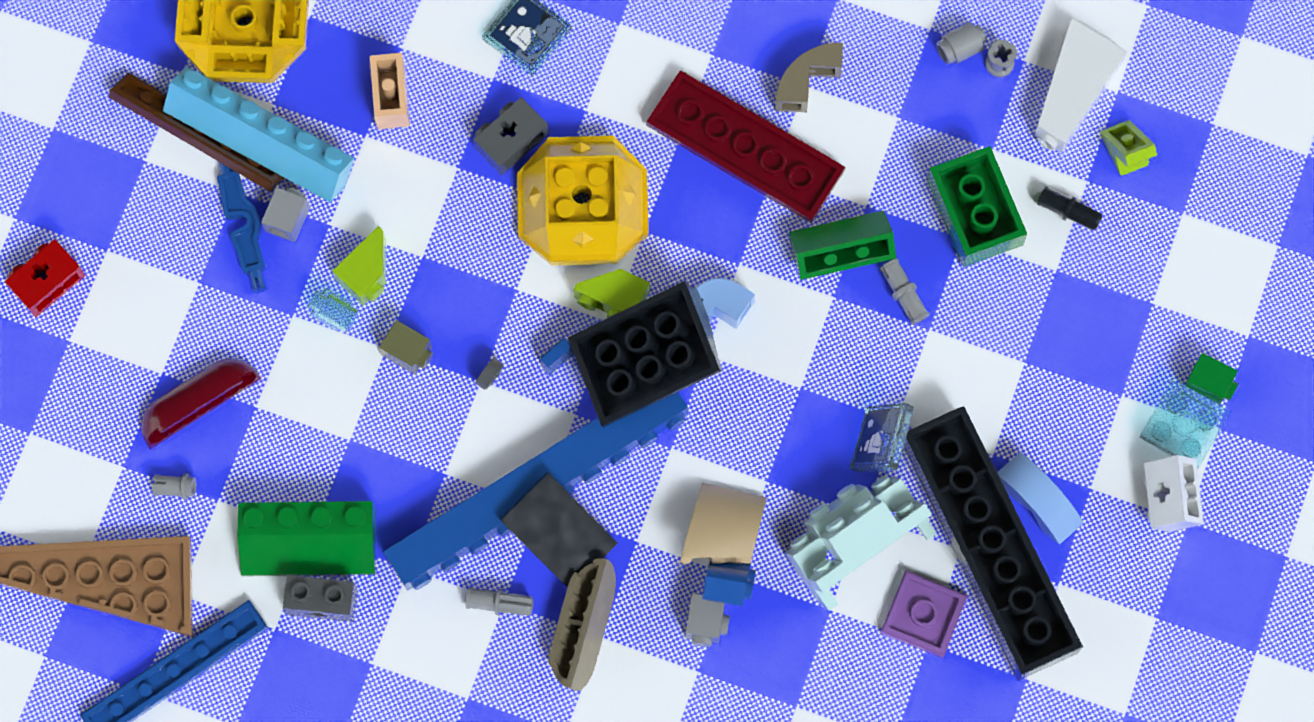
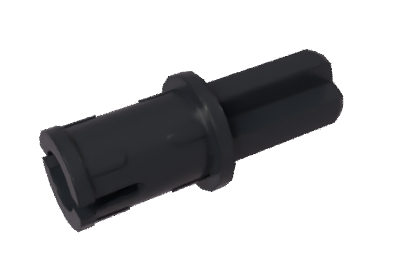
[1037,186,1102,230]

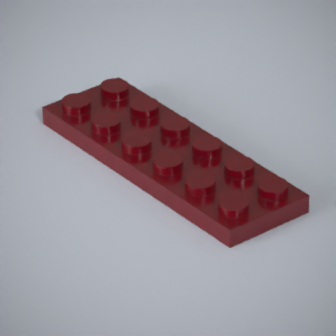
[646,70,846,224]

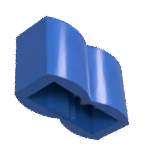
[702,561,756,607]

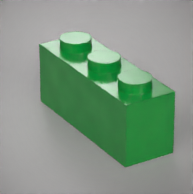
[789,210,896,280]

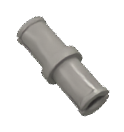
[879,258,930,325]

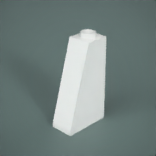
[1034,17,1128,153]

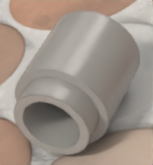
[936,22,986,65]

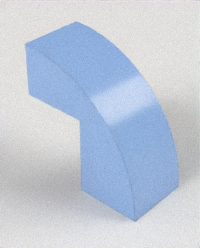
[997,452,1084,545]

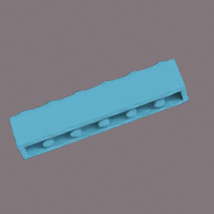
[163,66,354,203]

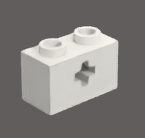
[1144,455,1204,532]

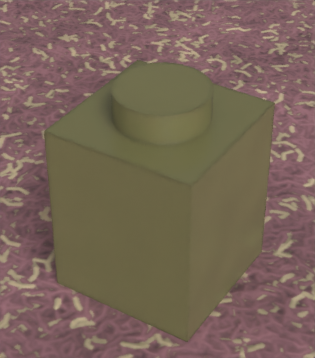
[379,320,433,375]

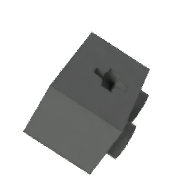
[473,97,549,176]
[282,575,358,622]

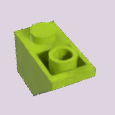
[573,269,650,318]

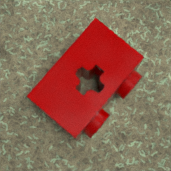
[4,239,86,318]

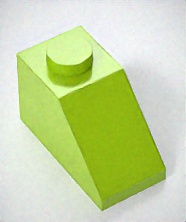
[332,226,386,306]

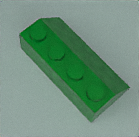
[237,501,376,577]

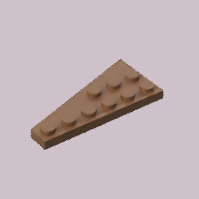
[0,536,193,637]

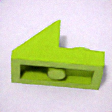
[1100,120,1157,176]

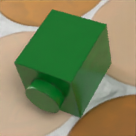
[1183,353,1239,407]

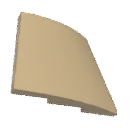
[680,482,767,564]

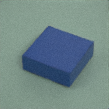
[540,338,574,376]

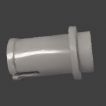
[152,473,197,500]

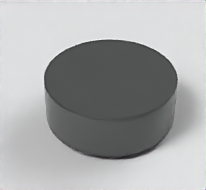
[475,357,504,390]

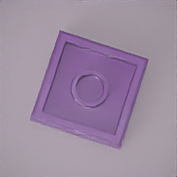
[880,570,968,659]

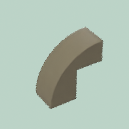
[775,42,843,113]

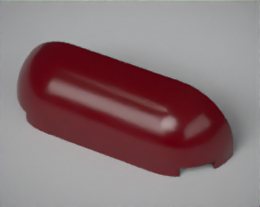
[141,358,262,449]

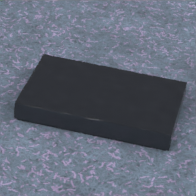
[499,472,618,587]

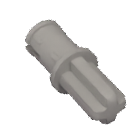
[465,587,534,616]

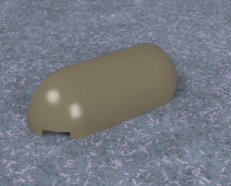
[549,558,616,691]

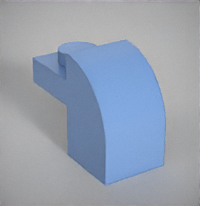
[696,278,755,329]

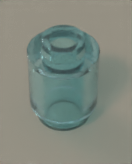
[308,288,359,333]

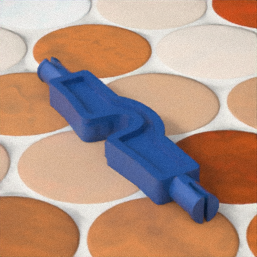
[217,162,267,293]

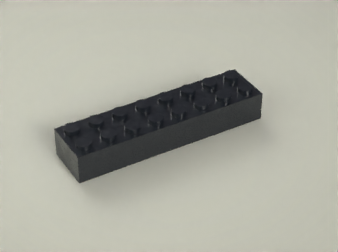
[901,406,1083,681]

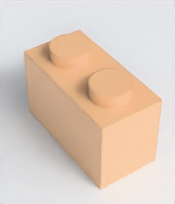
[370,53,410,130]

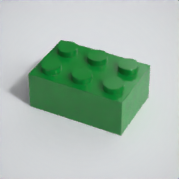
[927,146,1027,267]

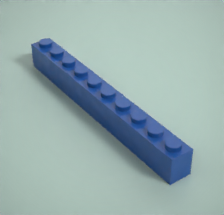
[383,392,688,591]

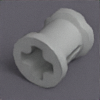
[985,39,1017,78]

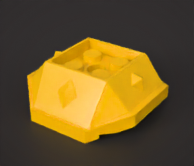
[175,0,309,83]
[517,136,649,266]

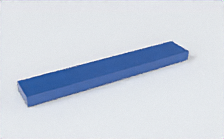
[79,600,269,722]

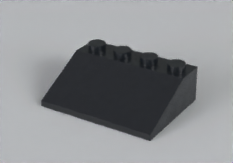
[568,281,722,427]

